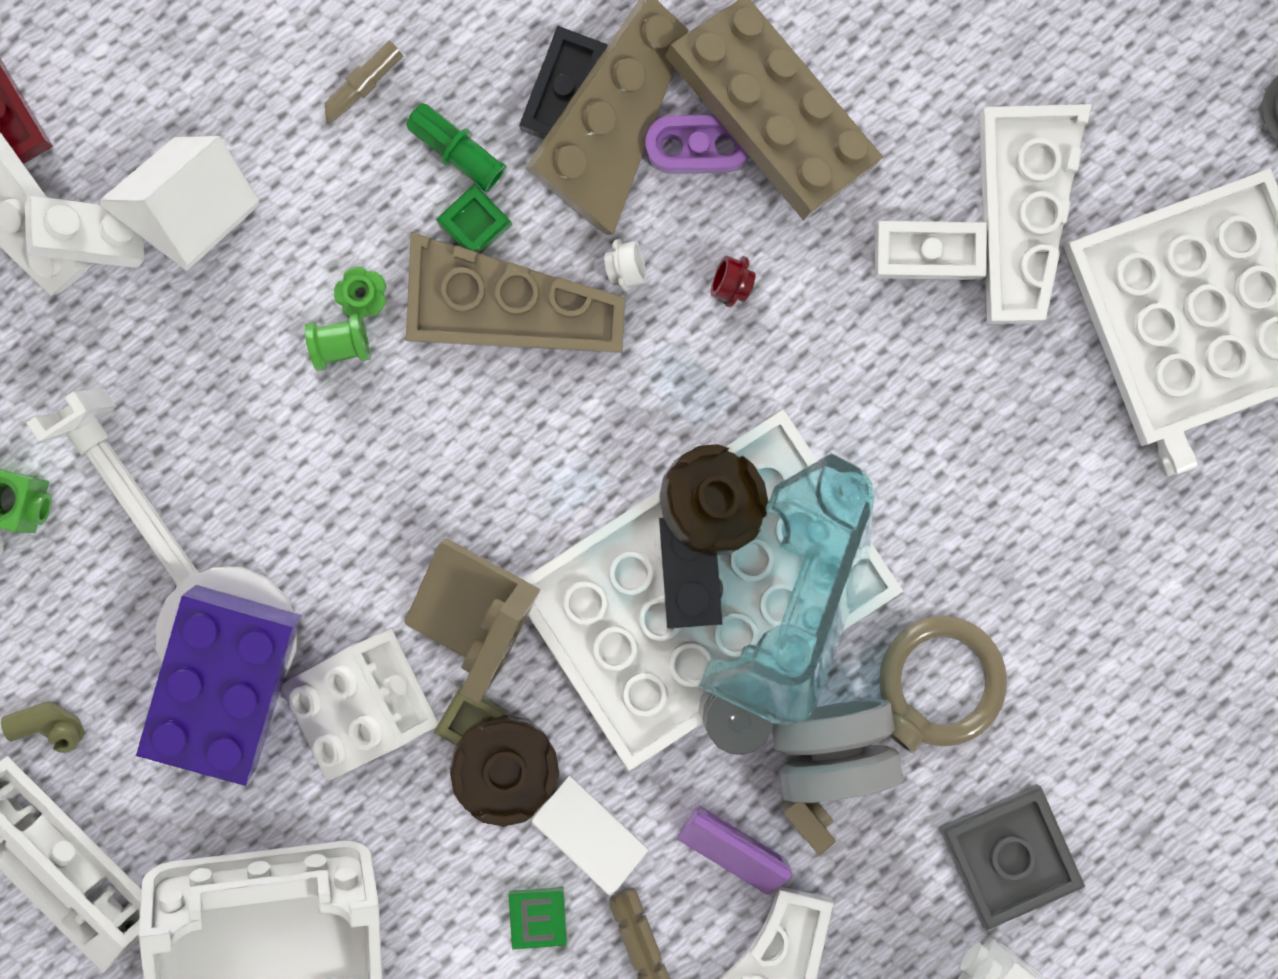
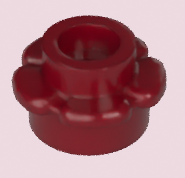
[711,256,756,307]

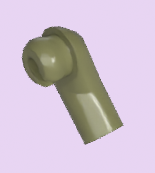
[1,702,84,753]

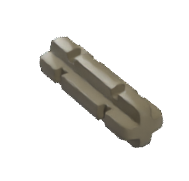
[609,888,670,979]

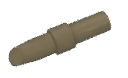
[325,40,404,124]

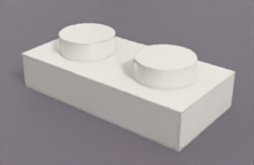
[24,195,145,268]
[875,221,987,280]

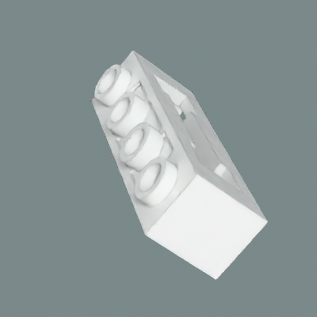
[0,756,142,973]

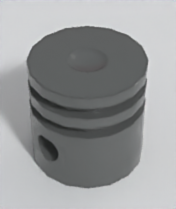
[699,675,774,755]

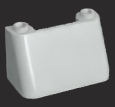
[139,841,382,979]

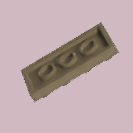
[665,0,883,221]

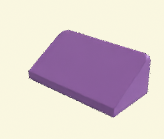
[677,805,793,895]

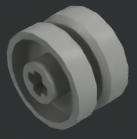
[772,700,904,803]

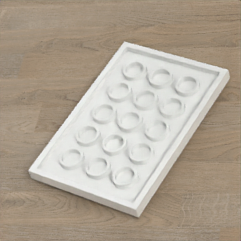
[523,409,903,771]

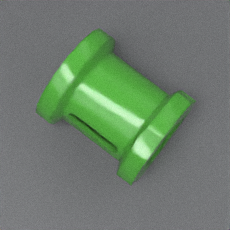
[305,313,371,371]

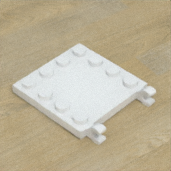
[1064,168,1278,477]

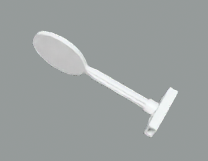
[26,389,298,677]

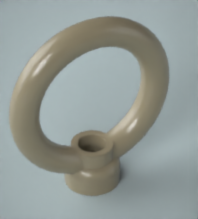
[879,616,1007,754]

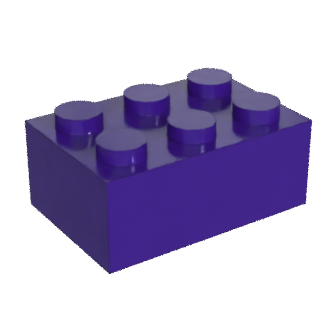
[136,585,302,786]

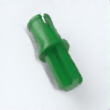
[406,103,507,192]

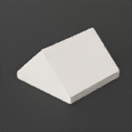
[100,136,259,271]

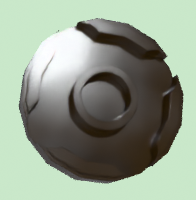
[659,444,769,556]
[449,715,559,827]

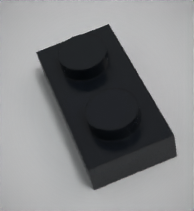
[519,25,608,139]
[659,518,722,629]

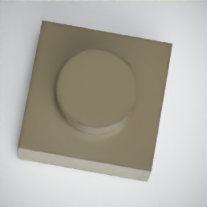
[779,800,836,856]

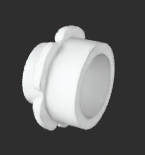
[604,239,646,292]

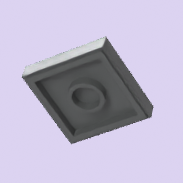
[939,784,1085,931]

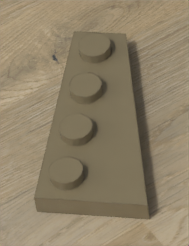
[525,0,689,235]
[406,232,625,353]

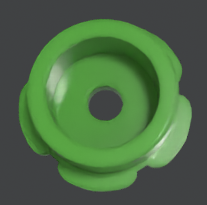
[334,267,387,319]

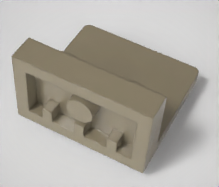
[405,539,541,704]

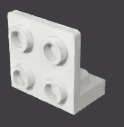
[281,628,439,781]

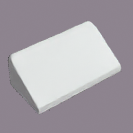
[531,775,649,896]

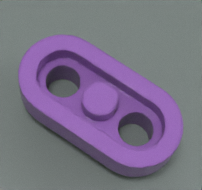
[645,115,749,174]

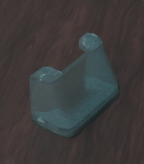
[699,453,875,725]

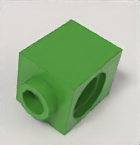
[0,469,52,533]

